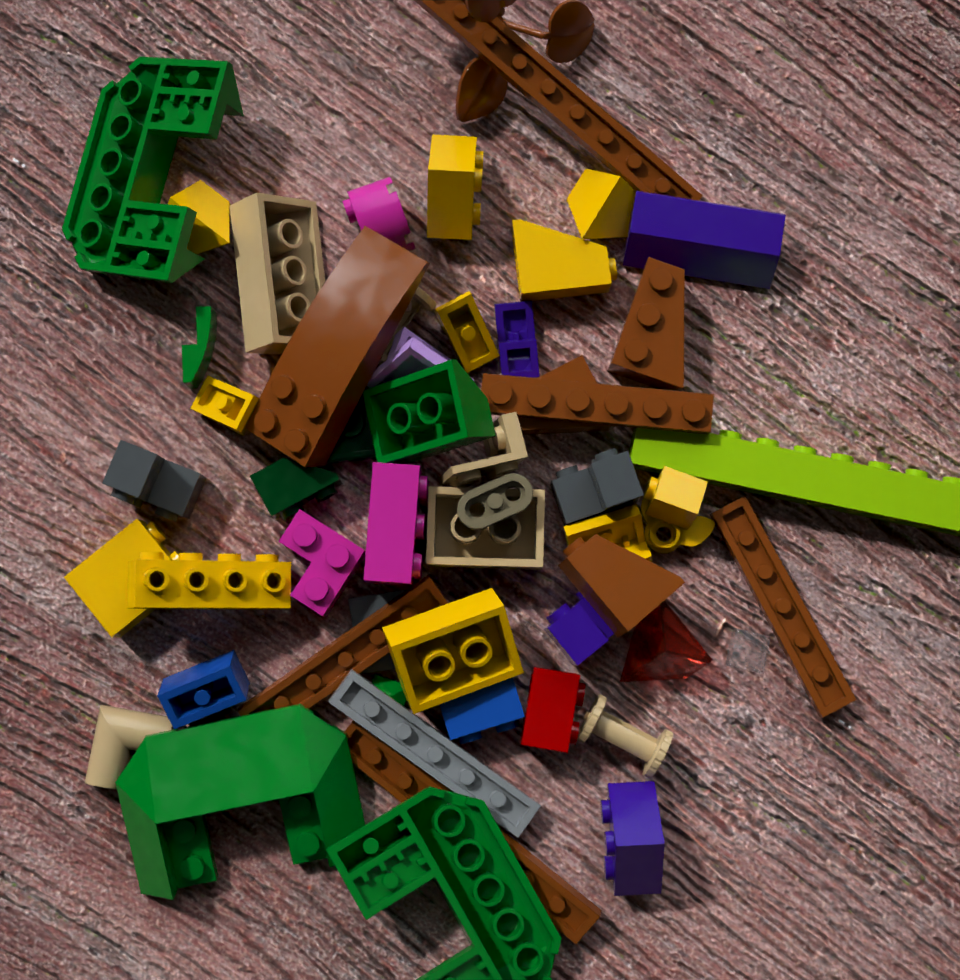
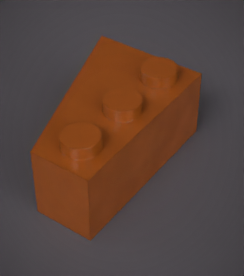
[607,257,685,391]

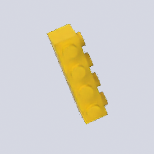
[127,552,291,610]

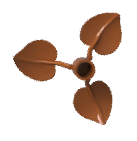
[456,0,595,122]

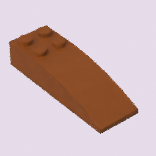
[245,226,430,467]

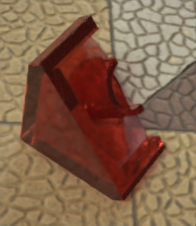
[620,600,712,682]

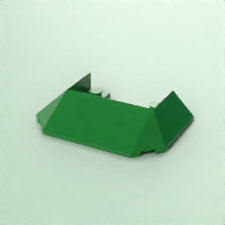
[62,57,244,283]
[115,704,366,900]
[326,786,562,980]

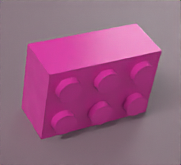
[363,462,429,587]

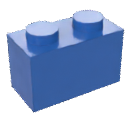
[157,650,250,729]
[440,677,525,744]

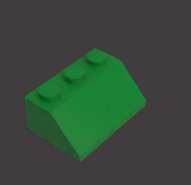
[363,359,496,464]

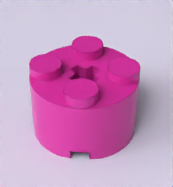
[342,177,415,251]

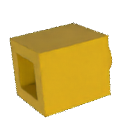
[643,466,708,530]

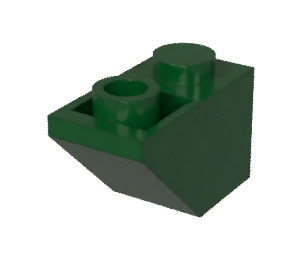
[250,458,343,521]

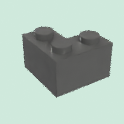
[102,440,207,522]
[550,448,644,526]

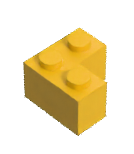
[427,134,484,240]

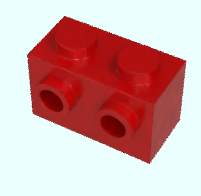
[520,666,586,753]

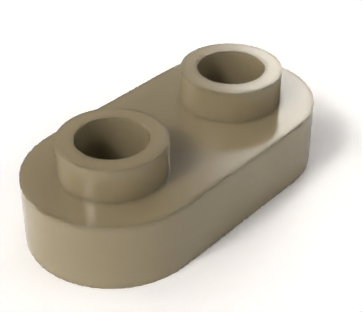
[457,473,533,530]

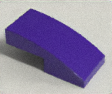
[494,300,540,378]

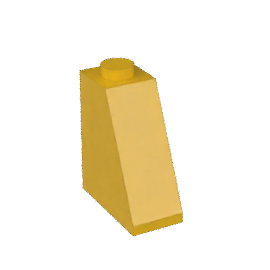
[511,219,617,301]

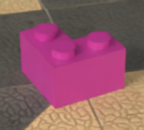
[278,509,366,617]

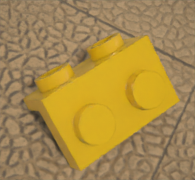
[563,504,652,562]

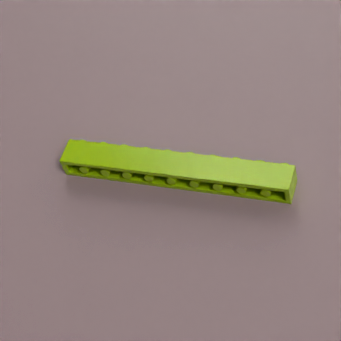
[629,428,960,537]

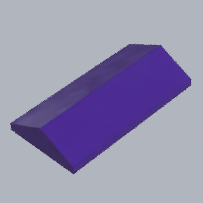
[623,190,786,289]

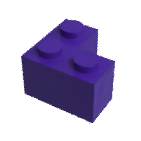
[544,592,614,666]
[600,781,665,896]

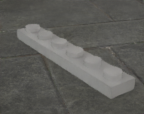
[328,669,541,838]

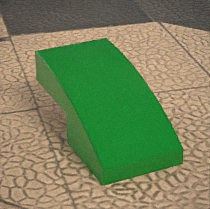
[182,306,217,389]

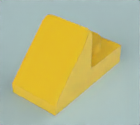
[435,291,500,373]
[190,375,259,436]

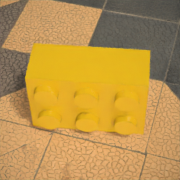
[382,588,524,714]

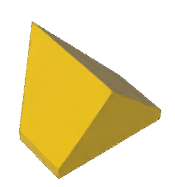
[566,168,636,239]
[168,180,230,254]

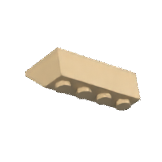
[230,193,325,354]

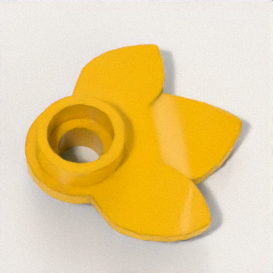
[641,498,715,554]

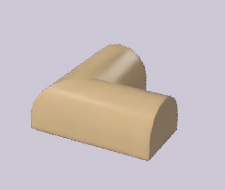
[85,705,174,789]

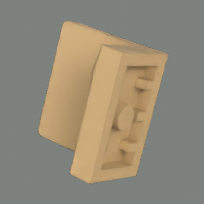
[438,412,528,487]

